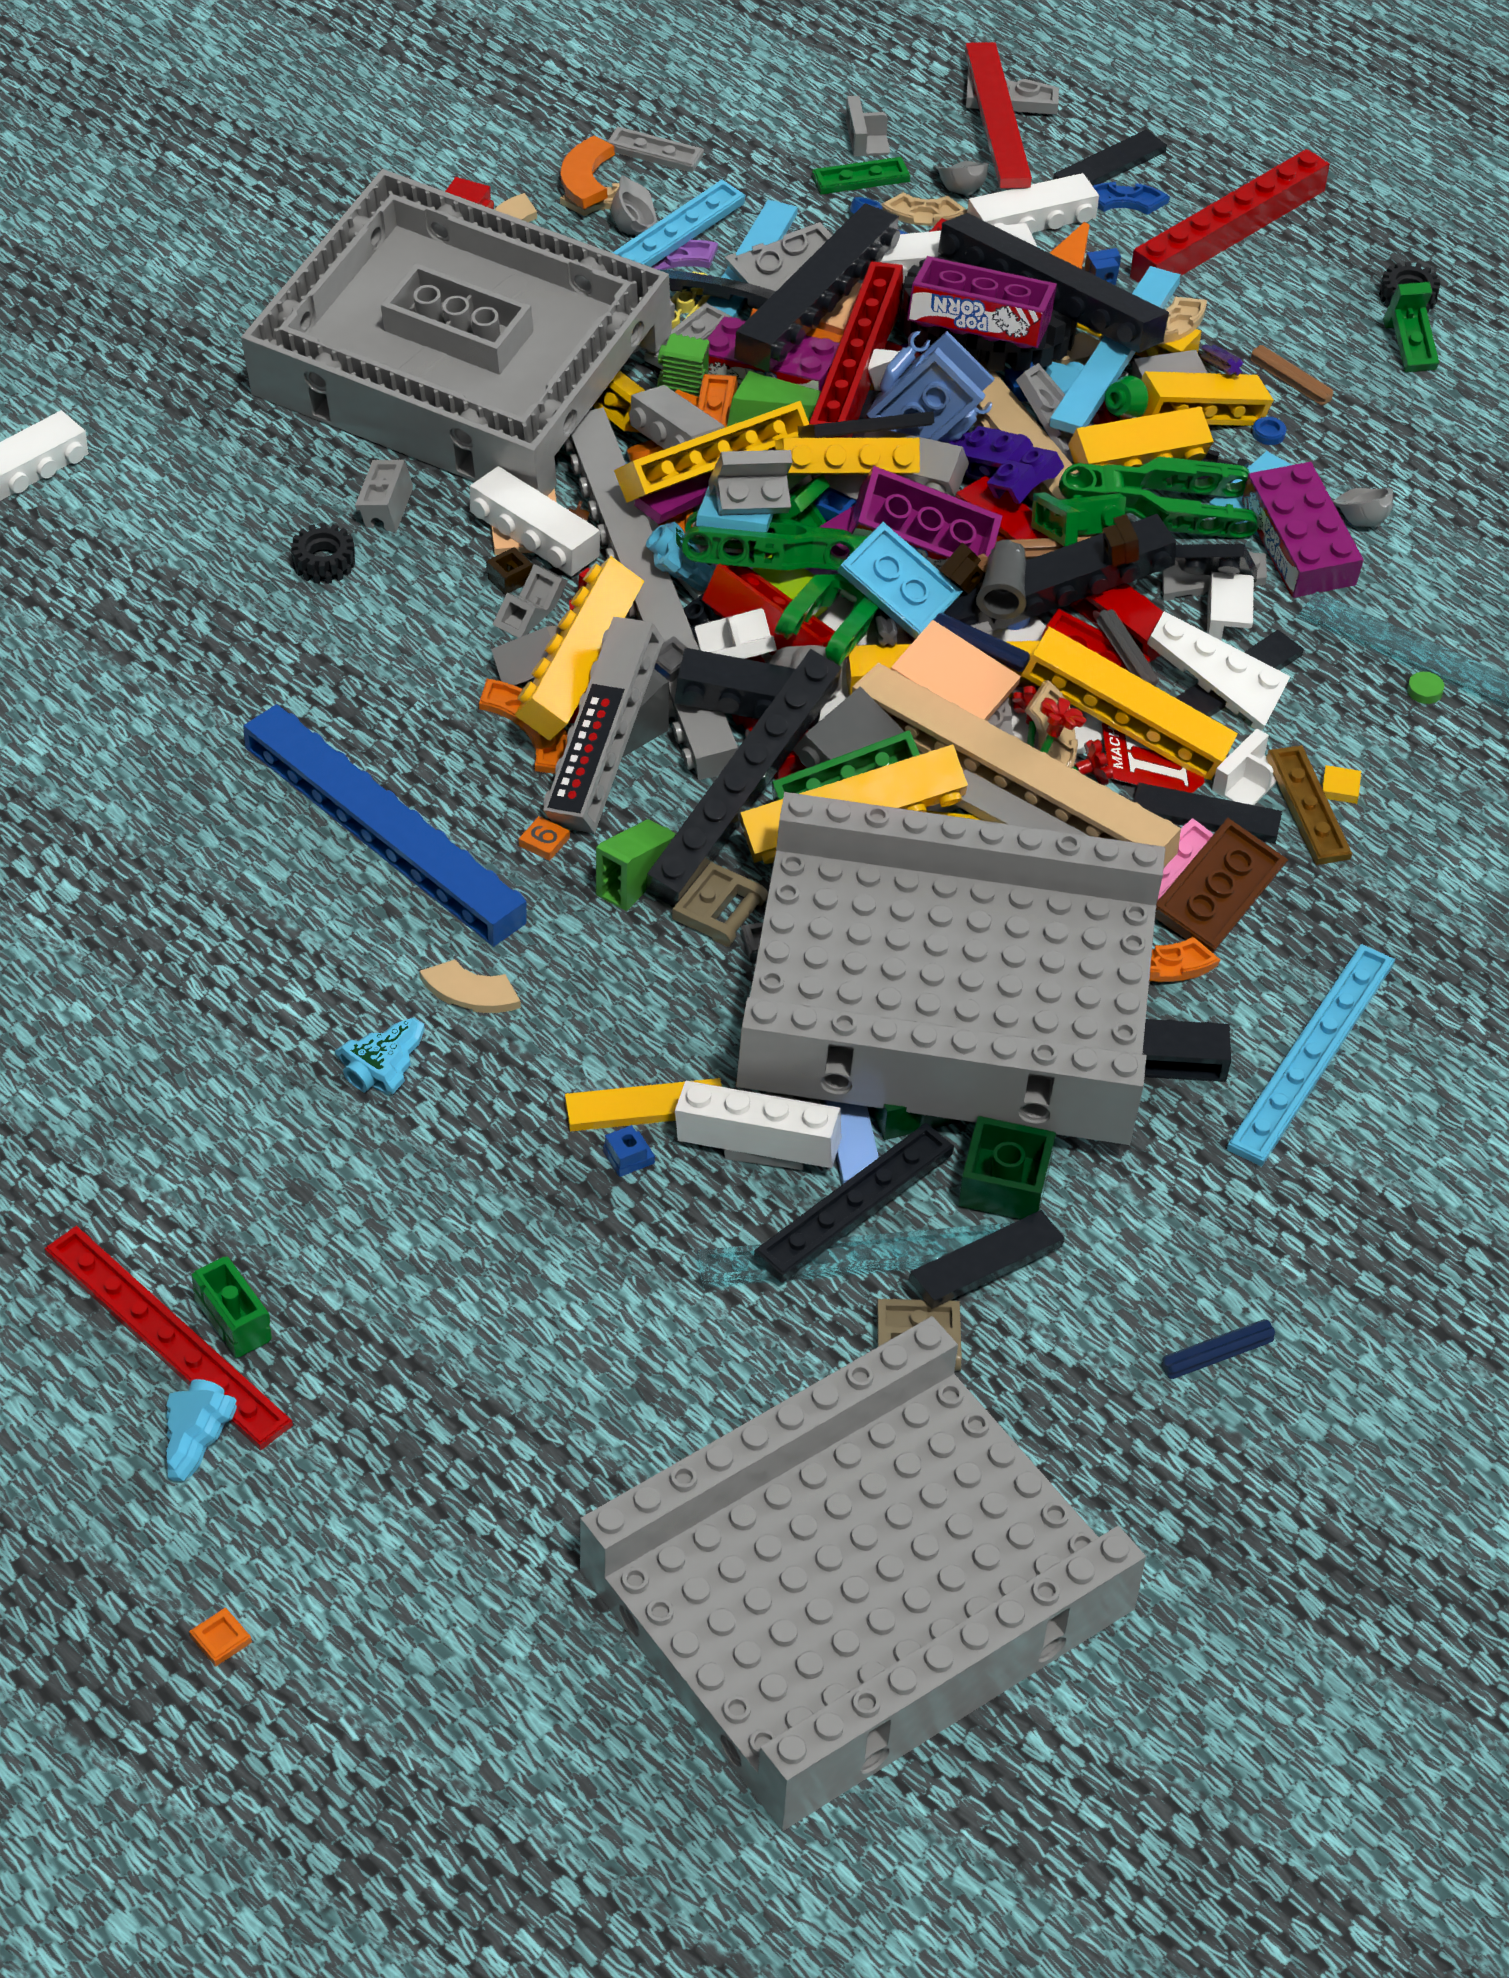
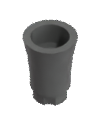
[976,539,1026,620]

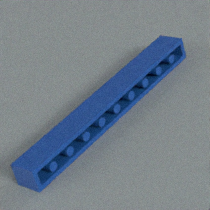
[243,704,527,947]

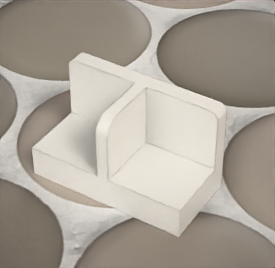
[1207,572,1254,640]
[695,608,777,659]
[1212,729,1277,805]

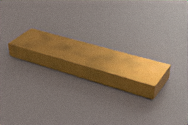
[1266,745,1352,865]

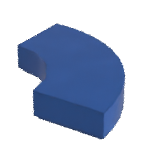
[1093,182,1170,215]

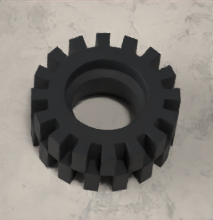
[1379,262,1440,313]
[291,523,355,584]

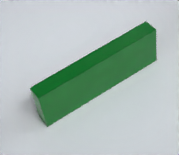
[812,157,911,195]

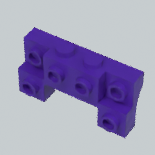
[949,426,1064,504]

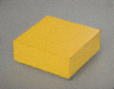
[1322,765,1361,804]

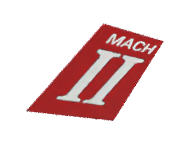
[1102,723,1205,793]

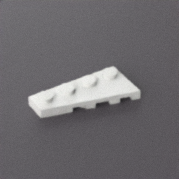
[1147,611,1291,731]

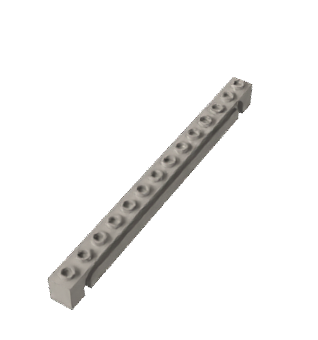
[563,407,738,780]

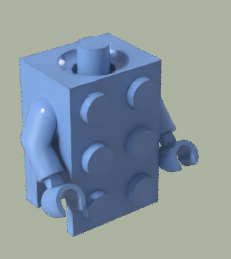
[866,331,995,443]

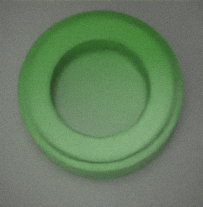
[1407,672,1444,704]

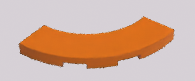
[561,136,615,209]
[479,678,567,774]
[1149,937,1221,982]

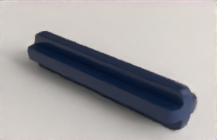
[934,613,1030,672]
[1161,1319,1275,1379]

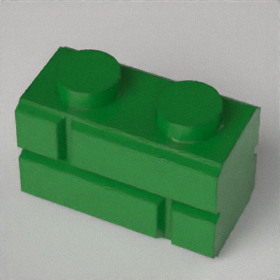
[191,1256,272,1357]

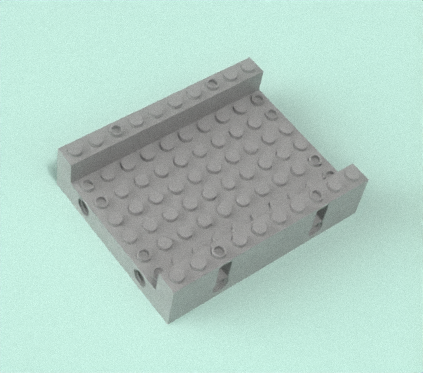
[241,169,672,497]
[736,792,1165,1145]
[580,1316,1146,1832]

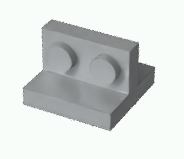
[708,450,793,515]

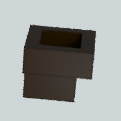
[1103,514,1140,567]
[939,543,985,595]
[486,547,533,595]

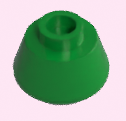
[1105,376,1149,420]

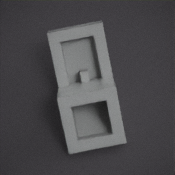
[493,564,568,638]

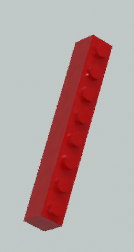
[1130,149,1330,283]
[809,261,903,438]
[956,475,1163,662]

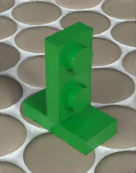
[1383,282,1439,372]
[1031,492,1126,546]

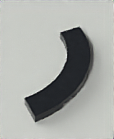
[657,269,776,308]

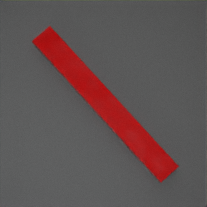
[965,42,1032,189]
[44,1225,293,1451]

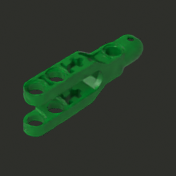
[1059,456,1258,538]
[682,511,868,570]
[774,573,878,666]

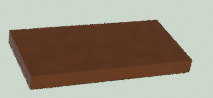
[1155,818,1288,953]

